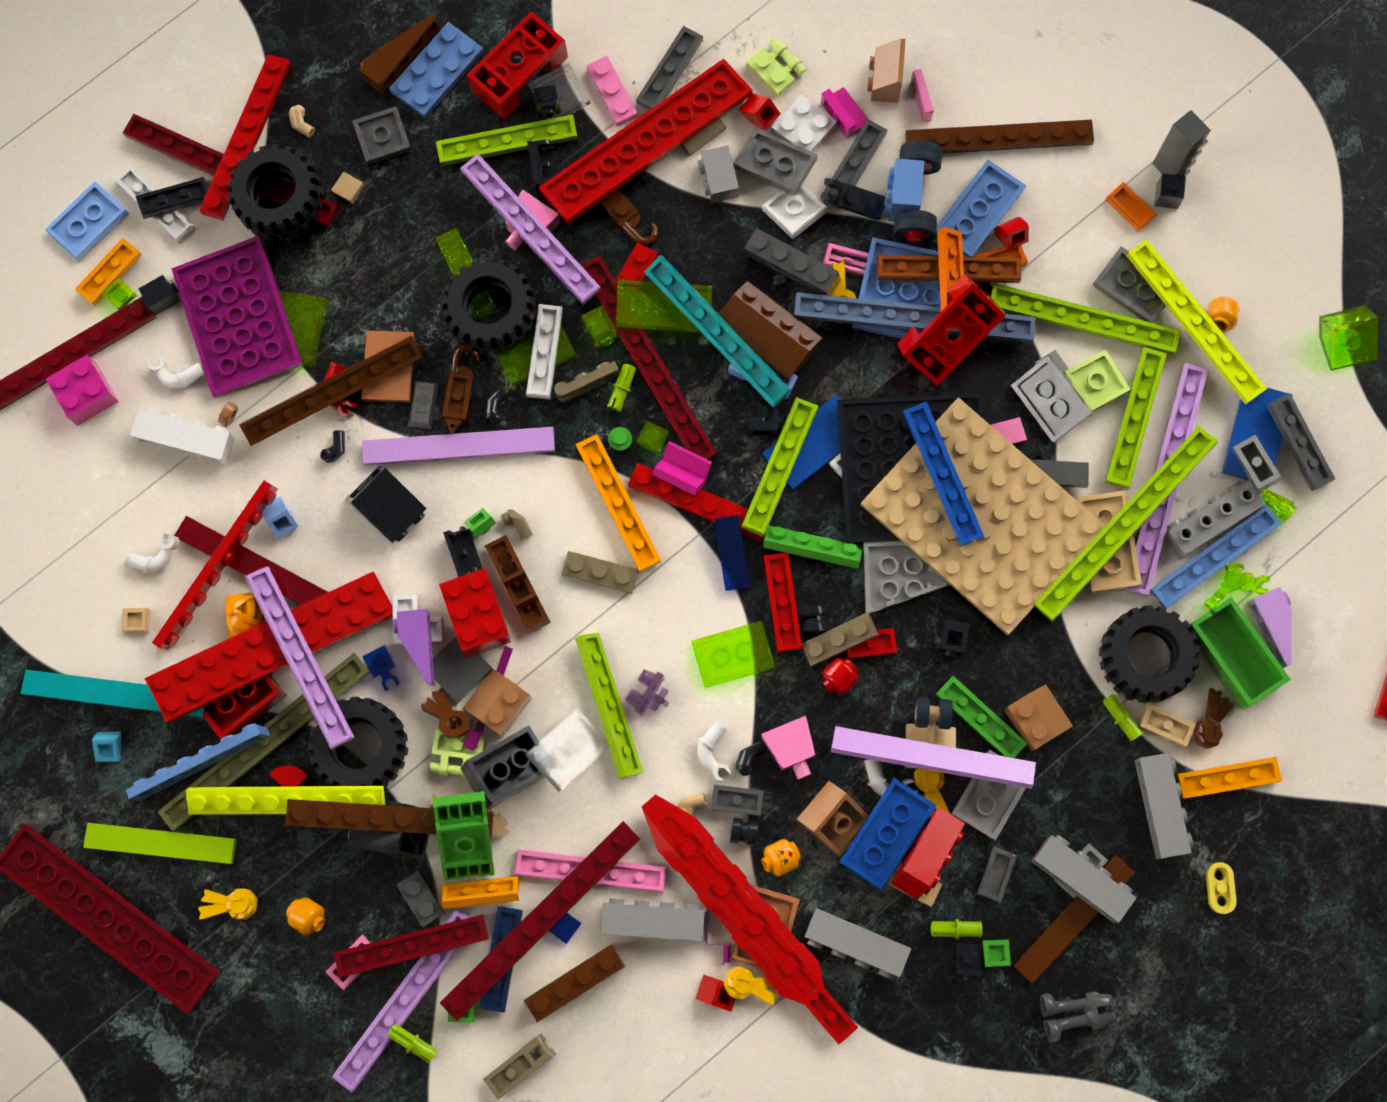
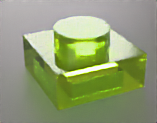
[102,277,137,310]
[636,421,669,454]

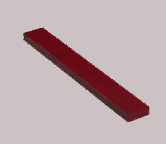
[174,516,328,605]

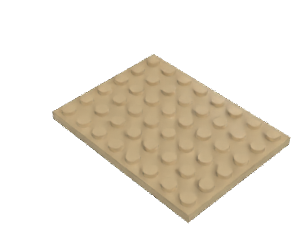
[860,397,1105,636]

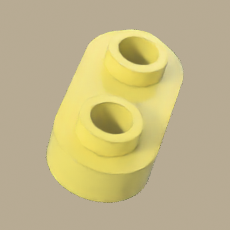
[1206,862,1236,914]

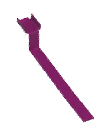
[463,646,513,751]
[707,910,730,965]

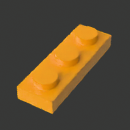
[75,238,142,307]
[442,876,519,909]

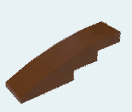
[485,535,551,634]

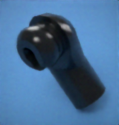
[484,388,507,424]
[320,430,345,463]
[735,741,765,776]

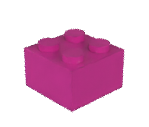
[46,355,119,426]

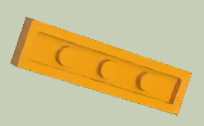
[1176,757,1282,799]

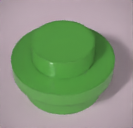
[608,427,632,451]

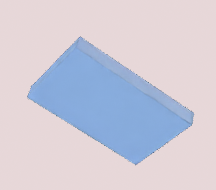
[44,181,129,262]

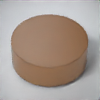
[218,401,238,426]

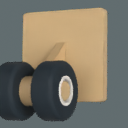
[905,697,956,769]

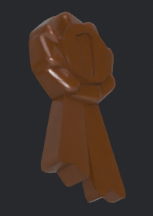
[421,688,470,739]
[1193,688,1234,749]

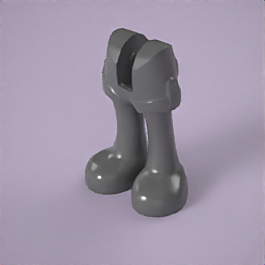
[1040,991,1117,1043]

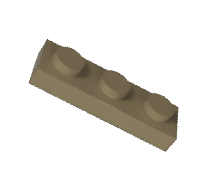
[562,551,639,594]
[802,613,879,667]

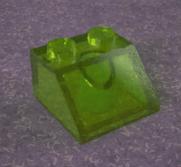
[1319,305,1378,371]

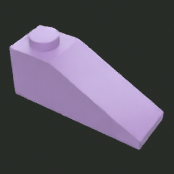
[1247,587,1292,668]

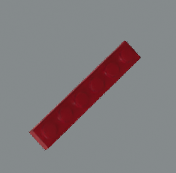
[334,914,489,978]

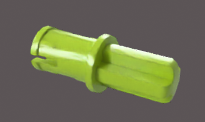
[607,364,636,412]
[1103,694,1143,742]
[930,919,982,939]
[388,1024,437,1064]

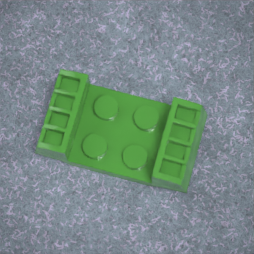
[433,791,495,882]

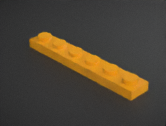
[576,434,662,573]

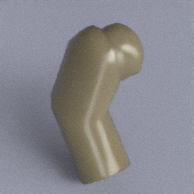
[501,509,533,540]

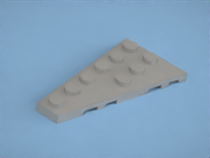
[863,541,951,614]

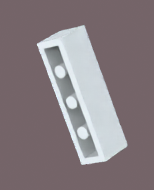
[130,408,235,466]

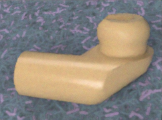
[289,105,315,138]
[677,793,707,815]

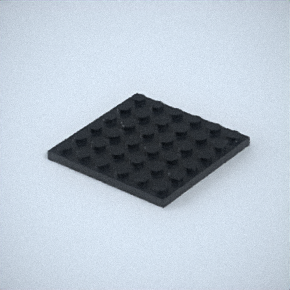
[837,393,984,544]

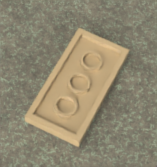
[1077,490,1142,593]

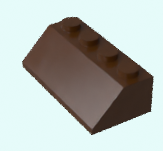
[719,281,822,381]

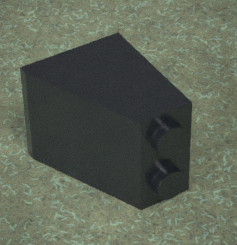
[345,465,427,543]
[347,801,429,860]

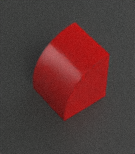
[738,93,781,130]
[994,217,1029,251]
[269,766,313,787]
[695,974,736,1012]

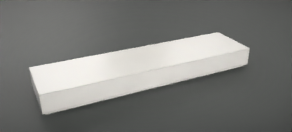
[114,165,195,244]
[526,304,563,400]

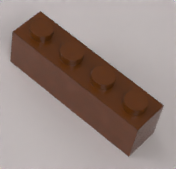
[524,944,626,1022]

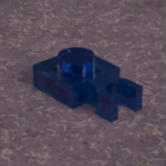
[362,645,401,691]

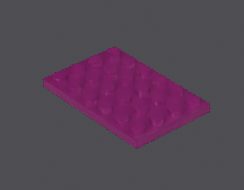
[171,236,304,398]

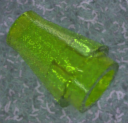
[1261,489,1297,523]

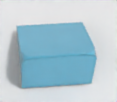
[92,731,122,762]

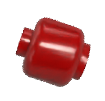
[822,658,859,695]

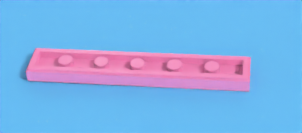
[514,850,667,893]

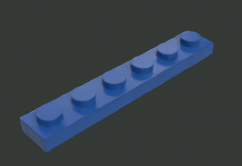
[903,402,984,547]

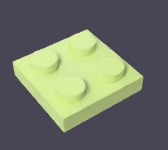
[1064,349,1131,412]

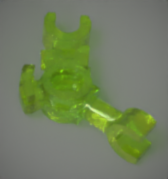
[1204,563,1270,610]

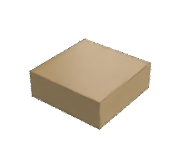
[331,172,364,204]
[122,608,150,634]

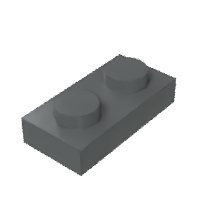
[711,784,764,816]
[396,871,445,928]

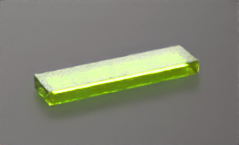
[435,228,497,320]

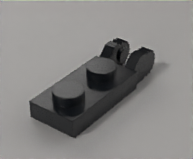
[820,178,886,220]

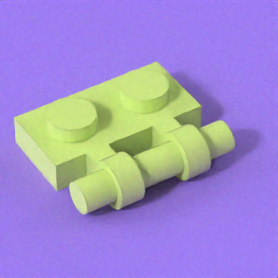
[746,38,806,97]
[430,729,486,779]

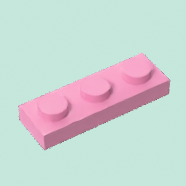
[587,56,638,126]

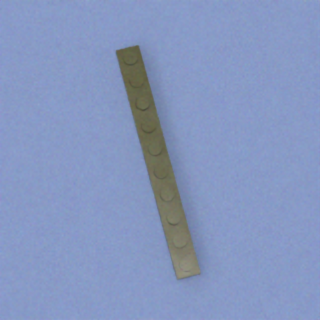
[158,653,371,832]

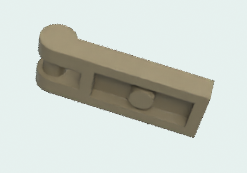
[554,361,620,402]
[483,1034,556,1100]

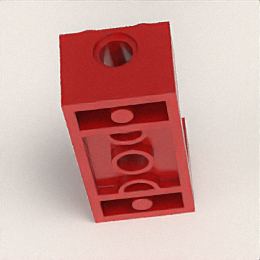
[467,11,568,120]
[897,274,1006,386]

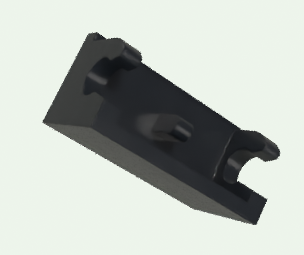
[527,139,559,194]
[443,526,483,577]

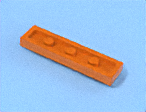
[937,227,964,311]

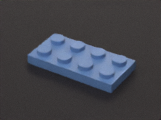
[389,22,484,119]
[936,160,1026,257]

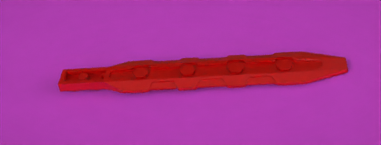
[641,794,858,1045]

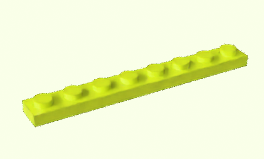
[1126,239,1267,405]
[186,786,385,815]

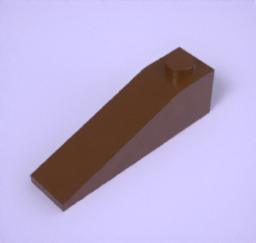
[358,13,441,95]

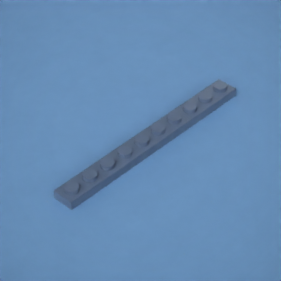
[794,292,1036,343]

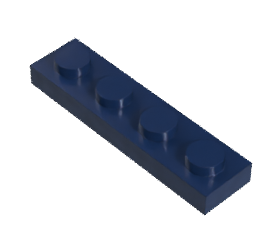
[479,906,523,1013]

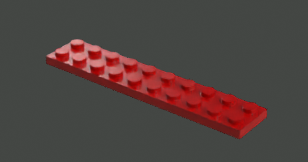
[539,58,753,224]
[145,571,393,724]

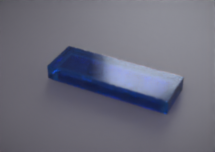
[714,515,750,591]

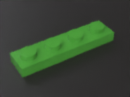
[763,525,863,569]
[936,676,1028,758]

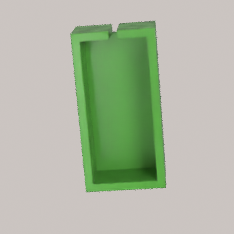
[1188,597,1291,711]

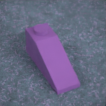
[393,609,435,686]

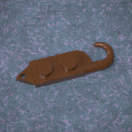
[598,189,658,246]
[442,345,481,435]

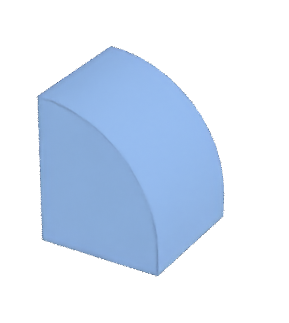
[262,496,299,539]

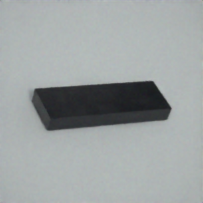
[135,177,208,219]

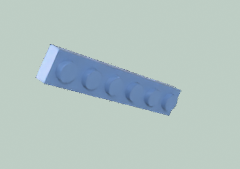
[1150,504,1282,608]
[126,724,270,801]

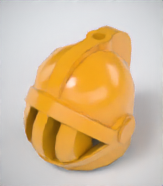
[225,593,266,638]

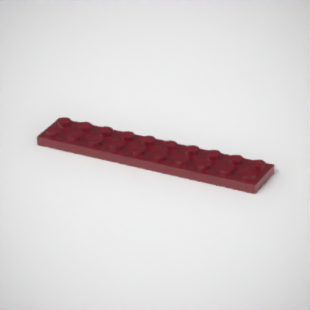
[0,824,221,1014]

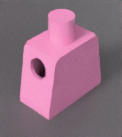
[505,190,561,251]
[761,716,815,780]

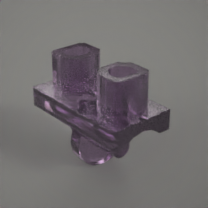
[625,669,669,716]

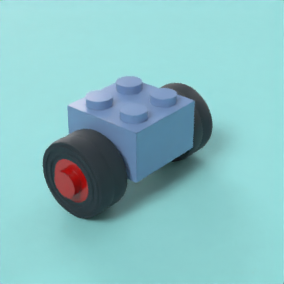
[885,141,942,243]

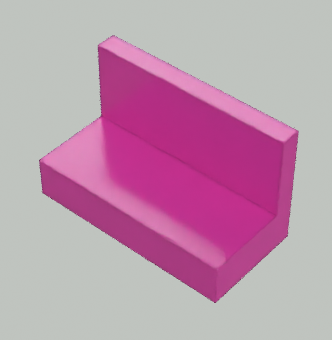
[821,87,868,139]
[652,441,712,496]

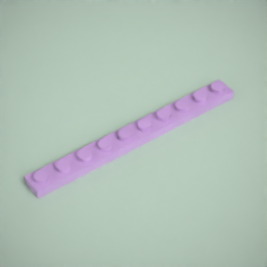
[1123,363,1208,597]

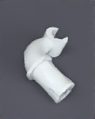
[148,355,206,389]
[124,533,179,575]
[697,721,730,781]
[864,759,918,797]

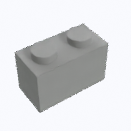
[698,145,739,203]
[1233,435,1281,493]

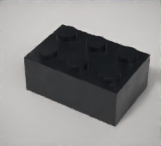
[461,725,555,811]

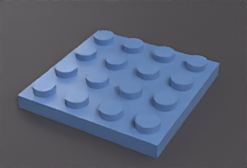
[852,237,948,339]

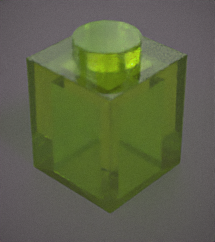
[581,306,617,347]

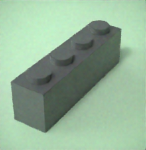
[1152,110,1211,176]
[744,228,841,296]

